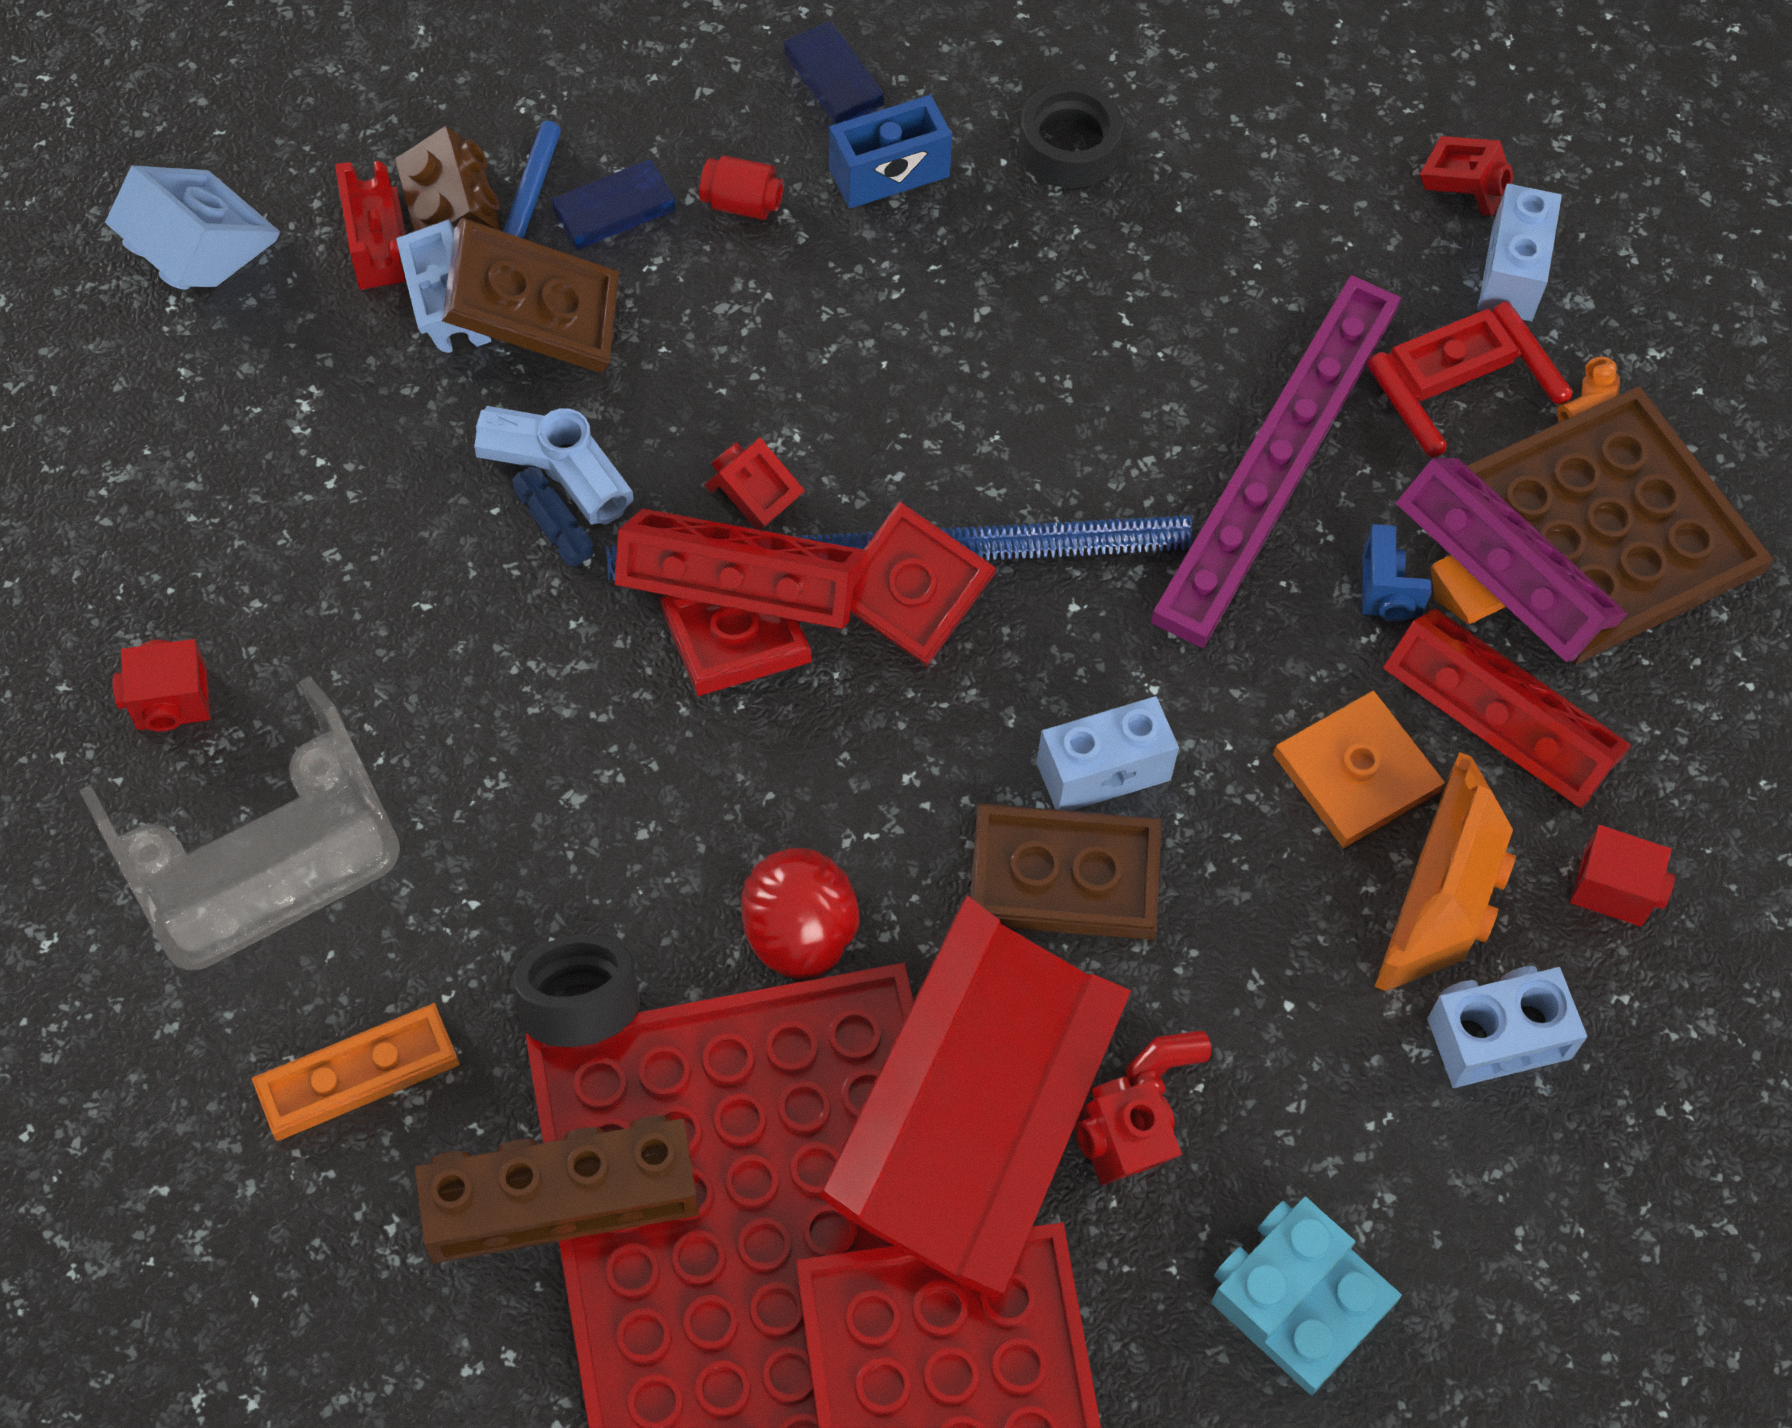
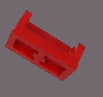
[335,161,407,290]

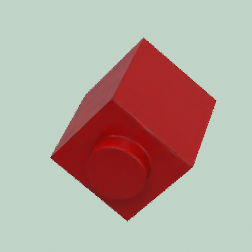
[1570,825,1675,927]

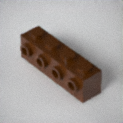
[415,1115,699,1264]

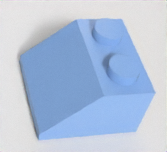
[105,165,280,290]

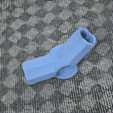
[474,406,634,525]

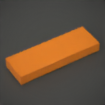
[251,1003,460,1142]

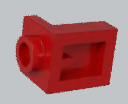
[1420,136,1513,216]
[704,438,805,530]

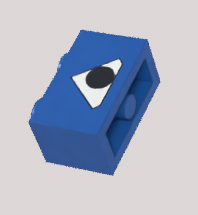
[829,95,952,209]

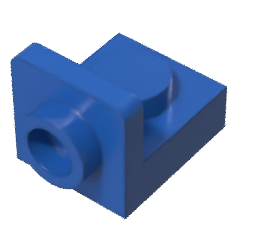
[1362,524,1431,621]

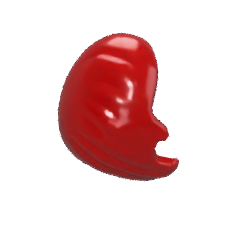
[741,848,860,979]

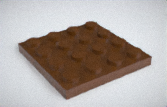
[1467,386,1774,665]

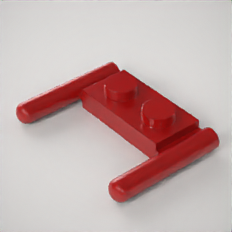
[1366,301,1572,458]

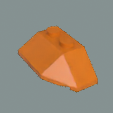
[1374,752,1516,991]

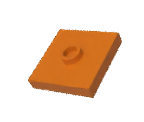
[1273,690,1445,849]

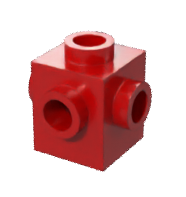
[1075,1076,1182,1186]

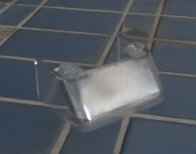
[79,676,400,970]

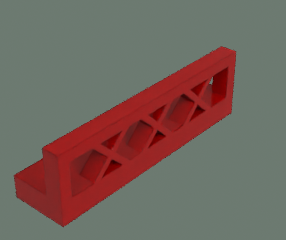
[615,509,868,629]
[1383,608,1632,808]

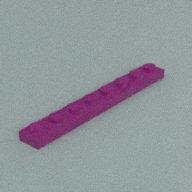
[1151,275,1402,649]

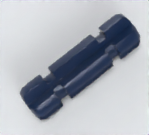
[512,466,594,567]

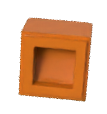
[1431,555,1506,624]

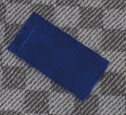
[784,21,884,124]
[552,159,676,250]

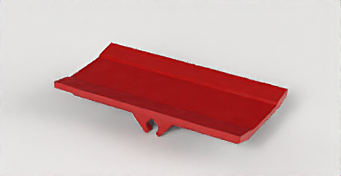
[819,895,1131,1299]

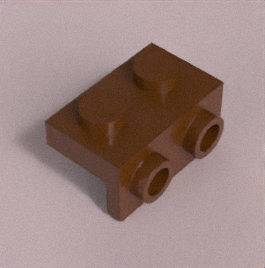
[395,126,502,232]

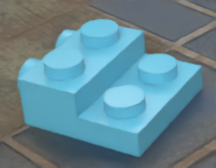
[1211,1196,1402,1396]

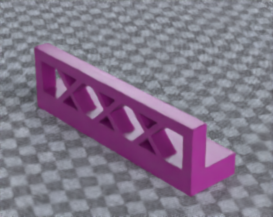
[1396,458,1628,662]

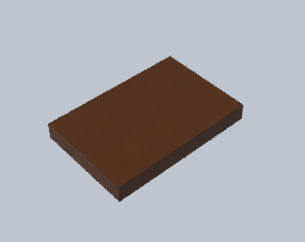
[442,218,619,373]
[970,803,1161,940]

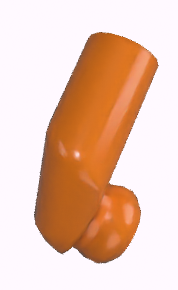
[1557,357,1620,422]

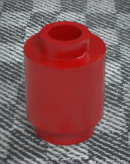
[699,155,784,220]

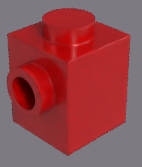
[112,639,210,732]

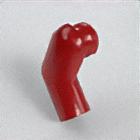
[1124,1031,1211,1095]

